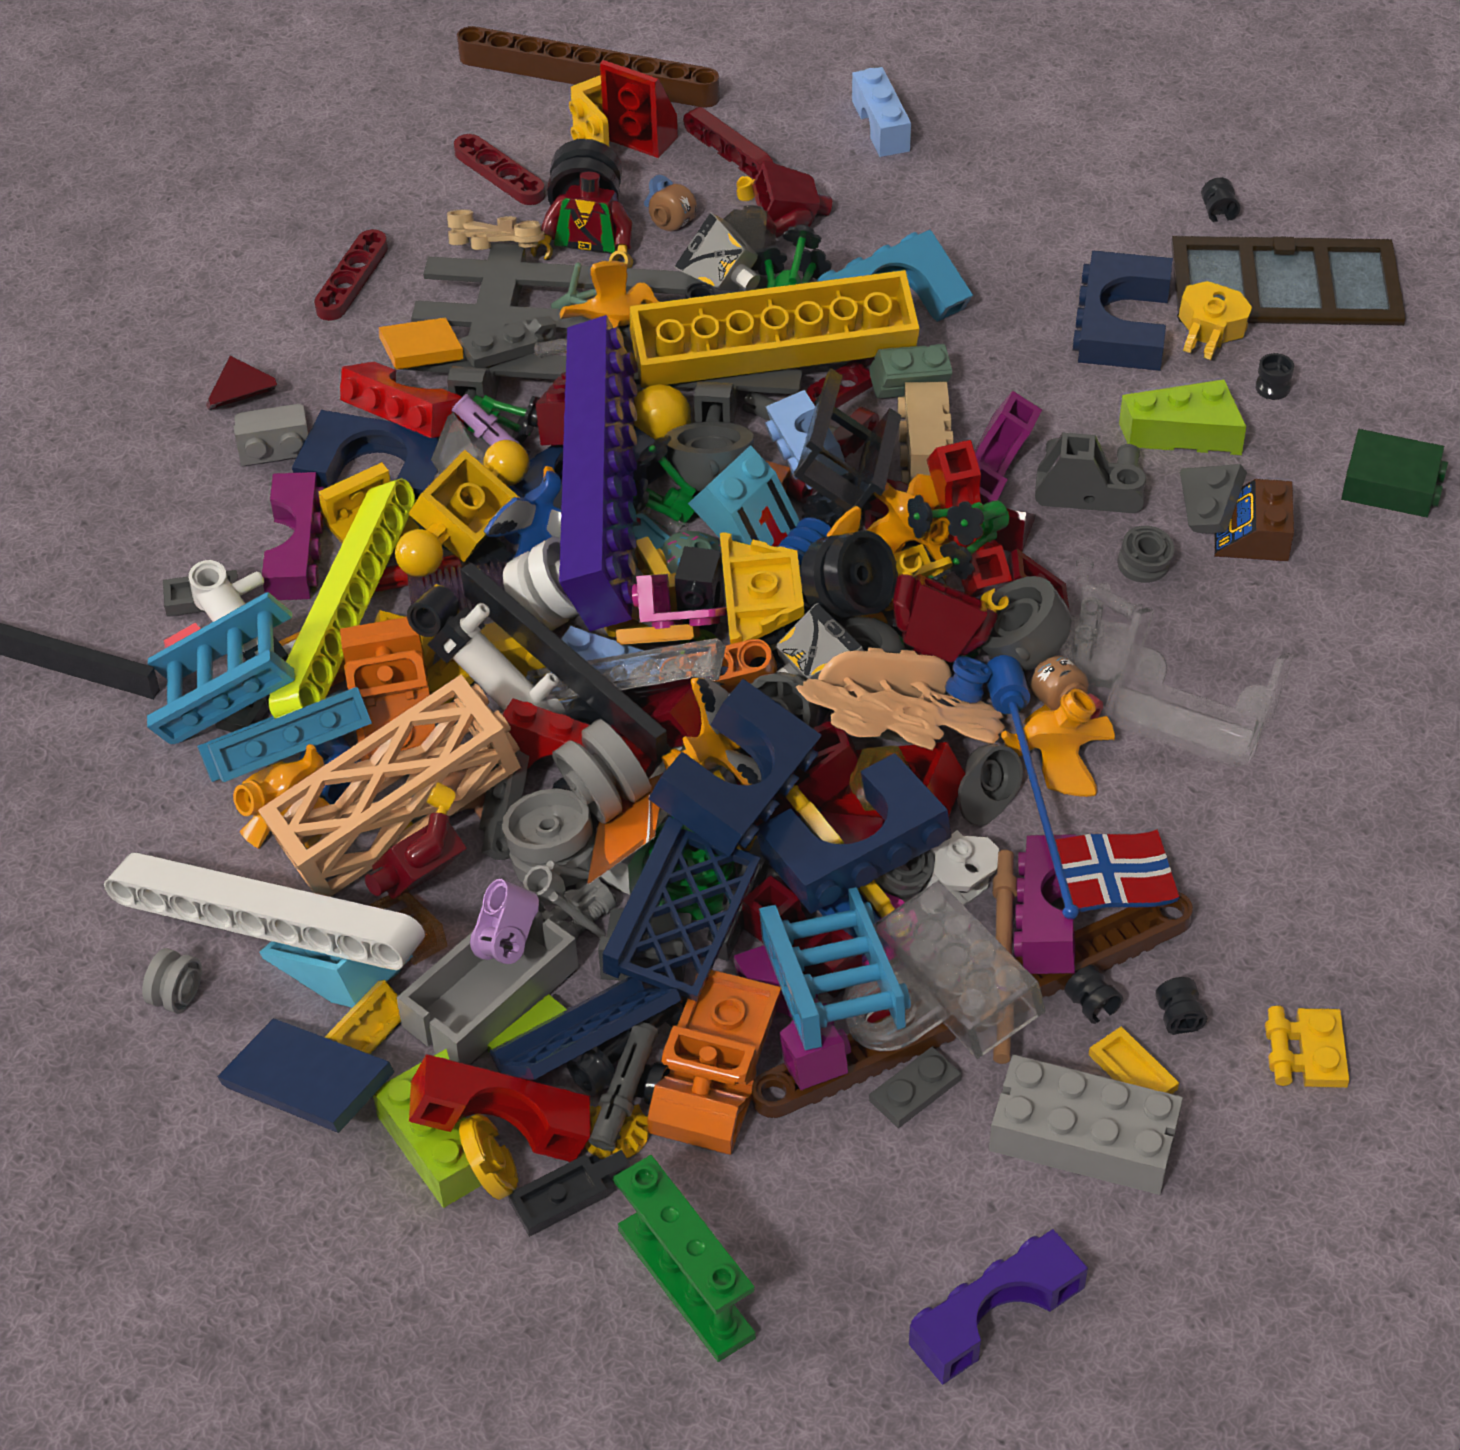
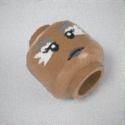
[649,184,697,232]
[1031,656,1089,710]

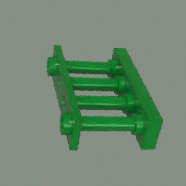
[613,1155,756,1362]

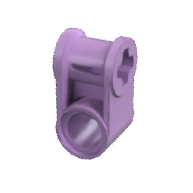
[470,879,539,964]

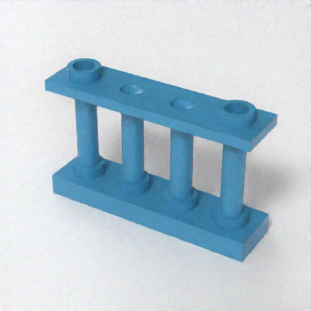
[147,592,295,744]
[197,687,372,782]
[759,887,911,1050]

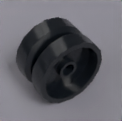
[547,139,622,205]
[800,531,898,619]

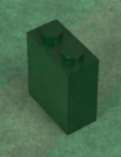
[1341,428,1448,518]

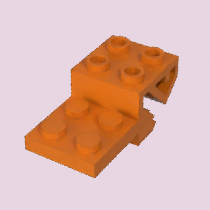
[340,617,436,761]
[647,970,781,1155]

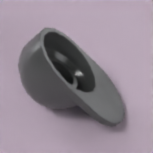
[958,744,1023,826]

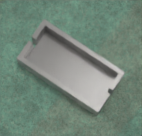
[396,911,578,1065]
[989,1054,1183,1195]

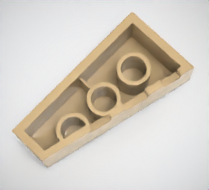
[897,382,953,485]

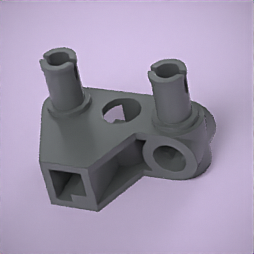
[1035,432,1146,513]

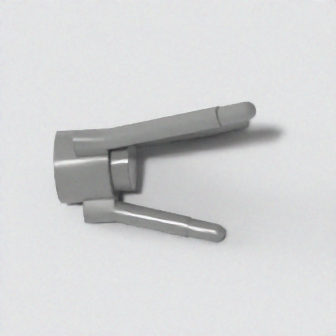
[523,860,606,938]

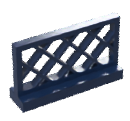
[602,816,761,1002]
[489,977,681,1080]

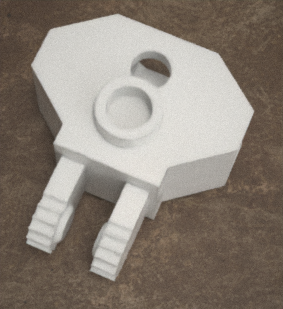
[922,830,999,911]

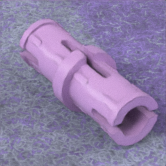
[451,394,519,446]

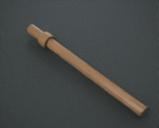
[992,850,1017,1064]

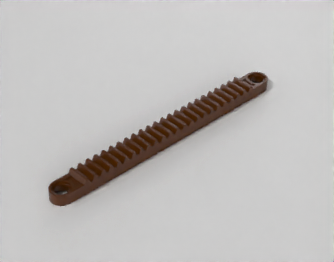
[752,892,1193,1118]

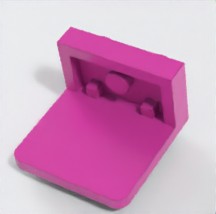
[632,574,727,629]

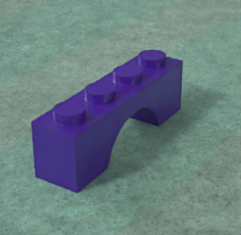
[909,1229,1088,1385]

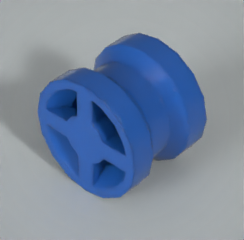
[945,657,992,703]

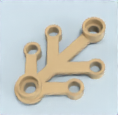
[447,210,545,250]

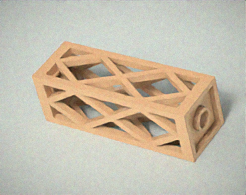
[258,675,521,897]

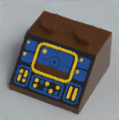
[1214,479,1294,561]

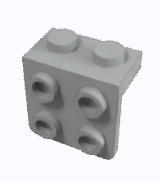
[234,404,308,466]

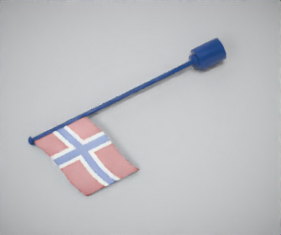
[986,655,1179,919]

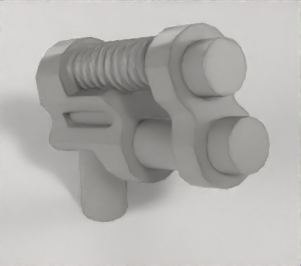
[541,878,617,941]

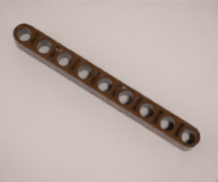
[457,26,720,108]

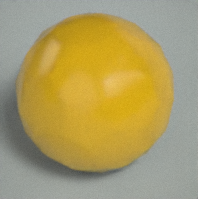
[634,384,691,440]

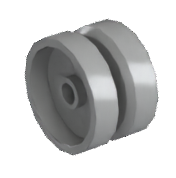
[552,719,651,824]
[502,788,596,887]

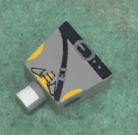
[674,212,760,290]
[776,603,863,681]

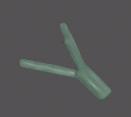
[551,262,597,309]

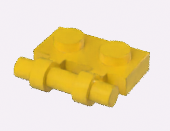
[1265,1006,1349,1088]

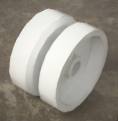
[503,536,579,631]

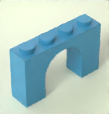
[817,229,973,322]

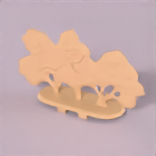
[796,648,1005,750]

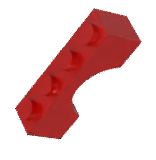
[340,361,464,438]
[926,440,1012,597]
[502,698,656,779]
[409,1054,590,1162]

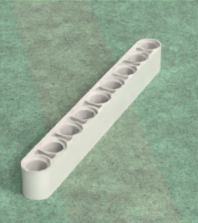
[104,853,425,970]

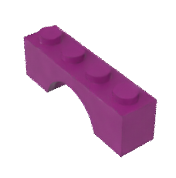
[974,391,1042,505]
[262,472,325,600]
[1014,834,1076,974]
[733,945,851,1090]

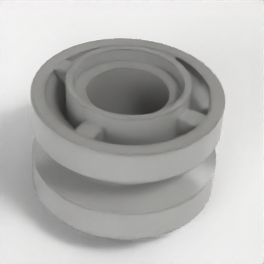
[142,948,202,1014]

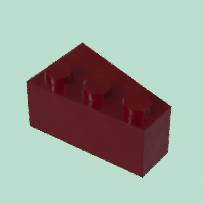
[734,721,863,837]

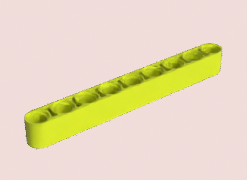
[269,478,415,718]

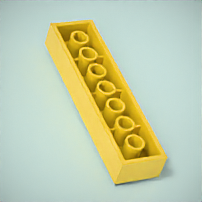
[630,270,920,388]

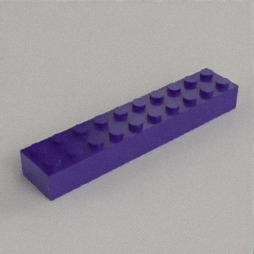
[559,315,638,631]

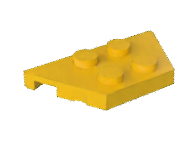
[720,532,804,644]

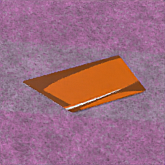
[587,773,663,884]

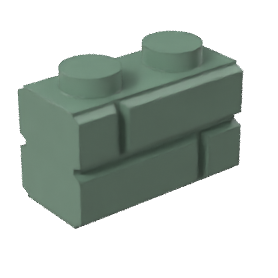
[869,344,952,398]

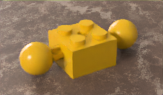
[395,440,530,577]

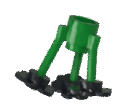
[633,435,696,524]
[907,495,1009,580]

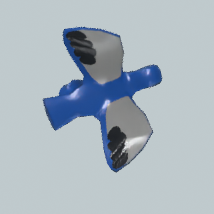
[484,466,561,559]

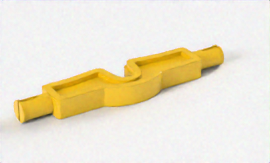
[786,785,907,934]

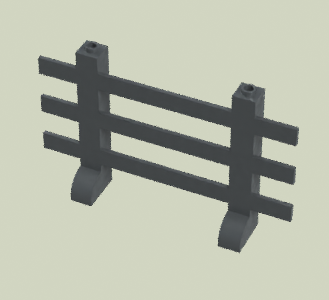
[399,243,814,430]

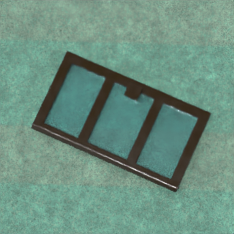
[1171,236,1406,326]

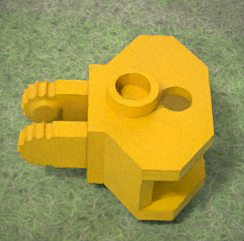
[1178,281,1252,360]

